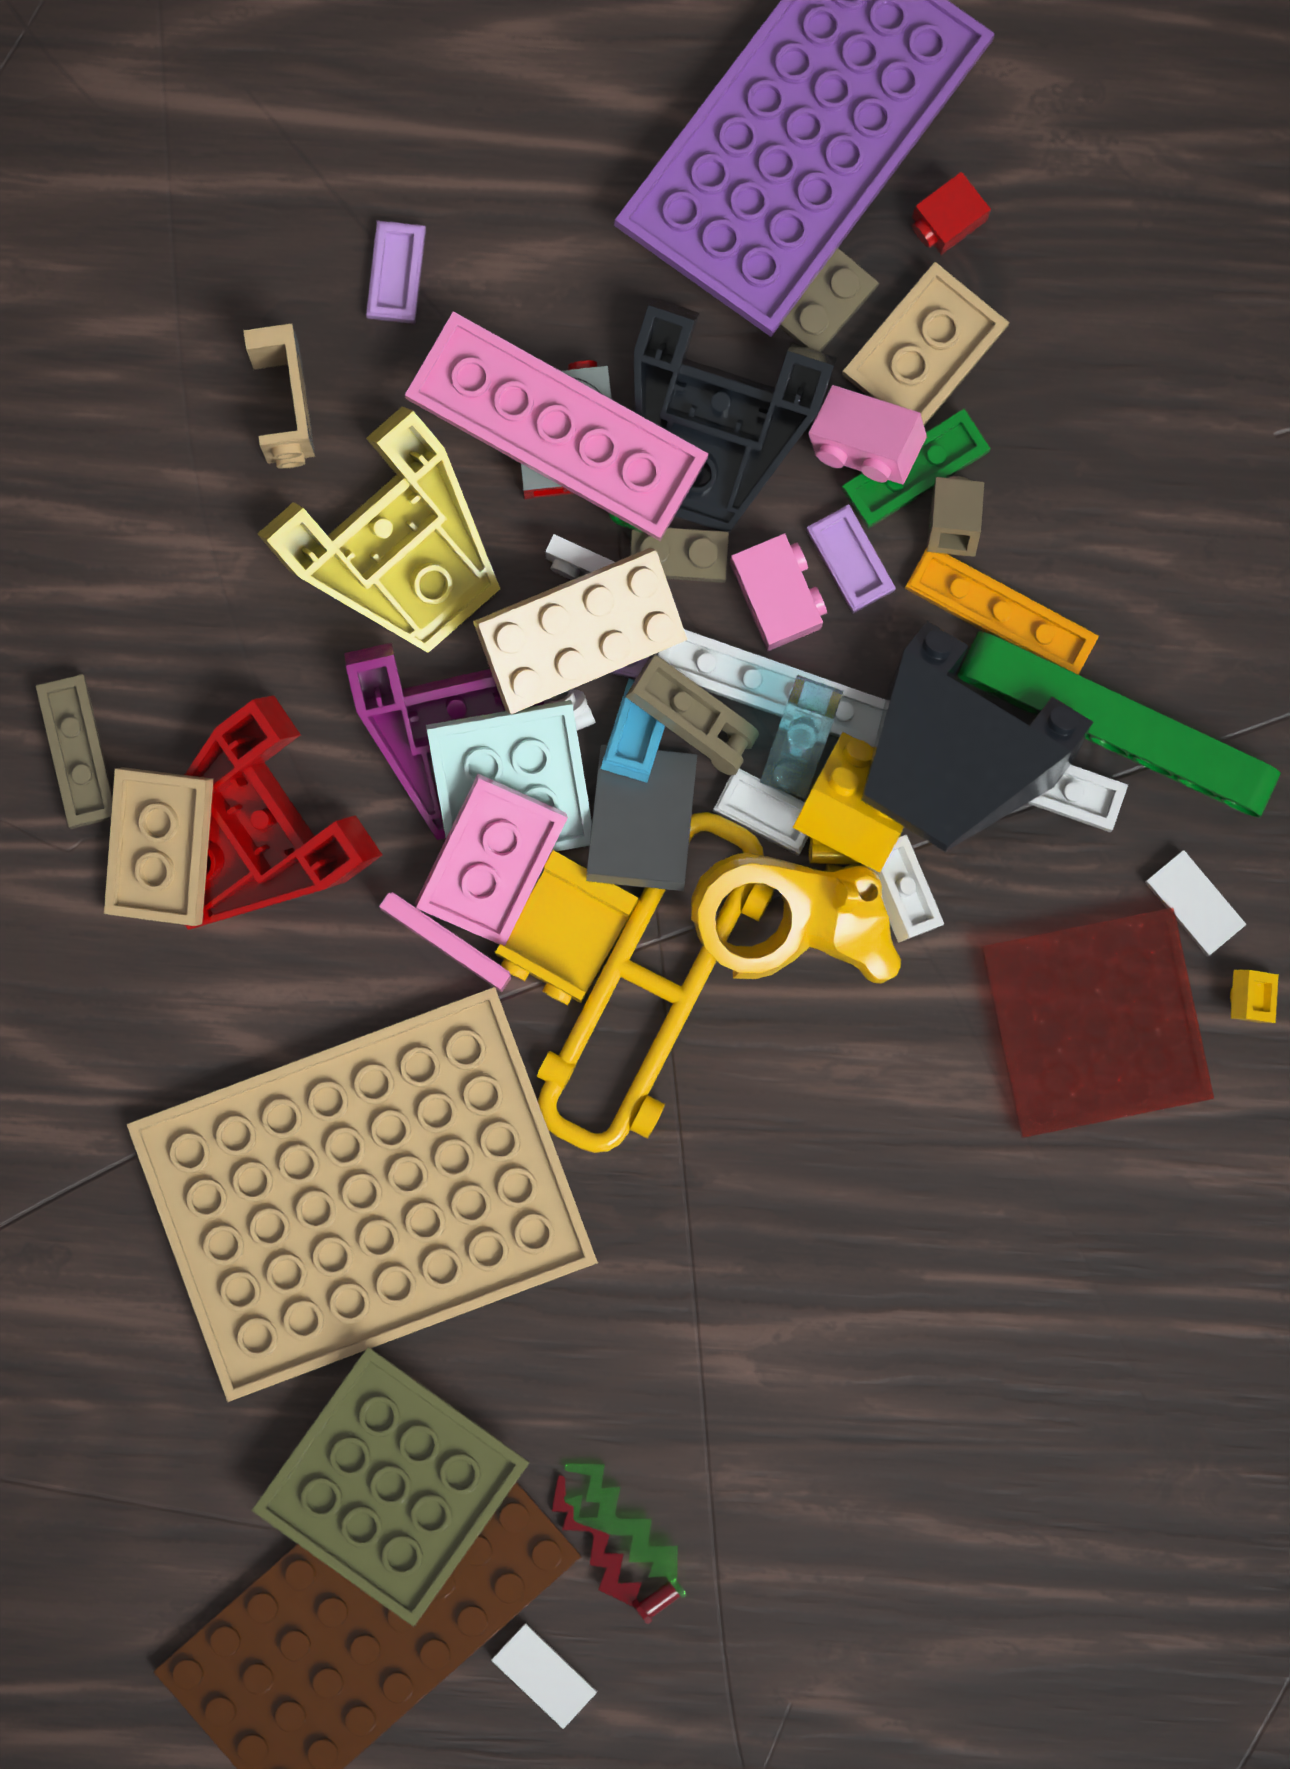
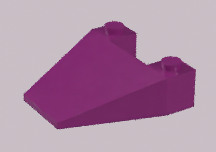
[344,642,544,840]

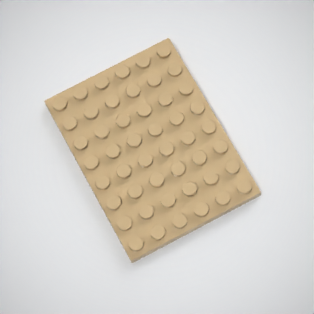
[126,987,598,1402]

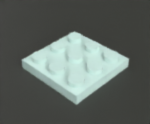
[426,700,592,852]

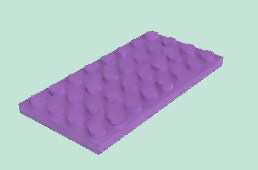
[614,0,995,337]

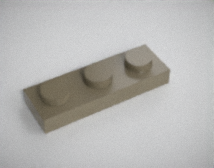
[36,674,113,829]

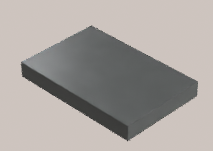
[586,744,698,891]

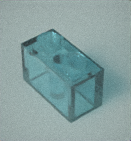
[760,675,843,799]

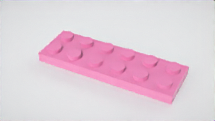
[405,311,708,541]

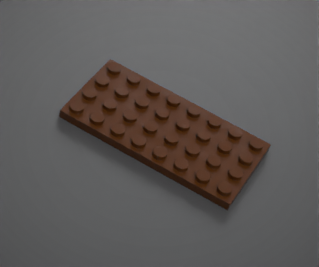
[154,1481,582,1769]

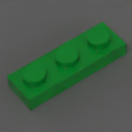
[842,409,991,529]

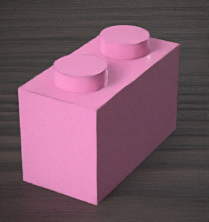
[809,385,927,485]
[730,533,827,651]

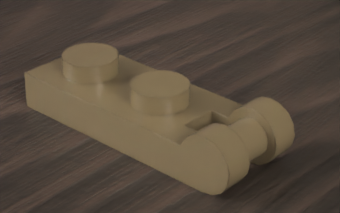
[625,654,759,775]

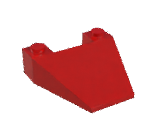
[184,695,383,930]

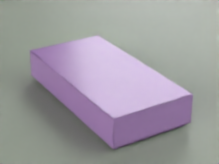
[367,221,426,324]
[806,505,896,614]

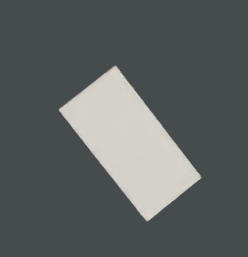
[713,769,809,856]
[1145,850,1247,956]
[491,1623,597,1729]

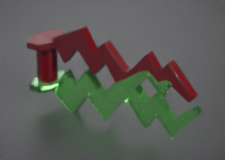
[552,1463,687,1624]

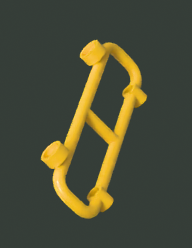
[537,812,775,1153]

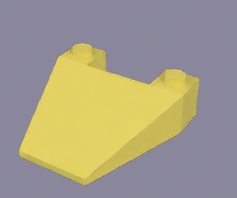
[258,407,500,653]

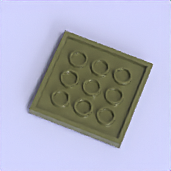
[252,1347,530,1627]

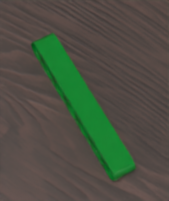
[957,631,1281,818]

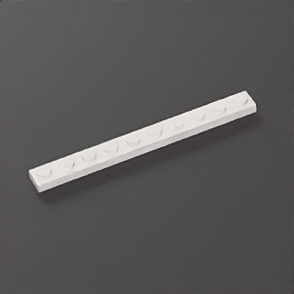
[658,629,1128,832]

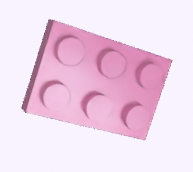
[415,774,568,946]

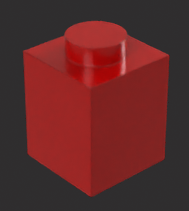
[912,172,991,255]

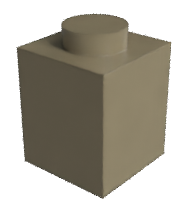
[927,476,984,557]

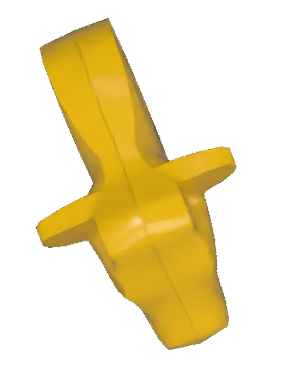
[691,853,901,984]

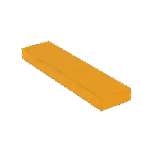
[905,548,1099,674]

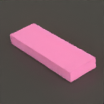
[379,892,511,992]

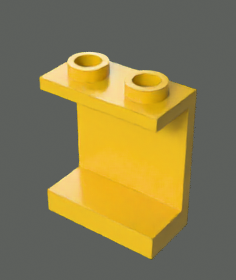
[495,850,639,1005]

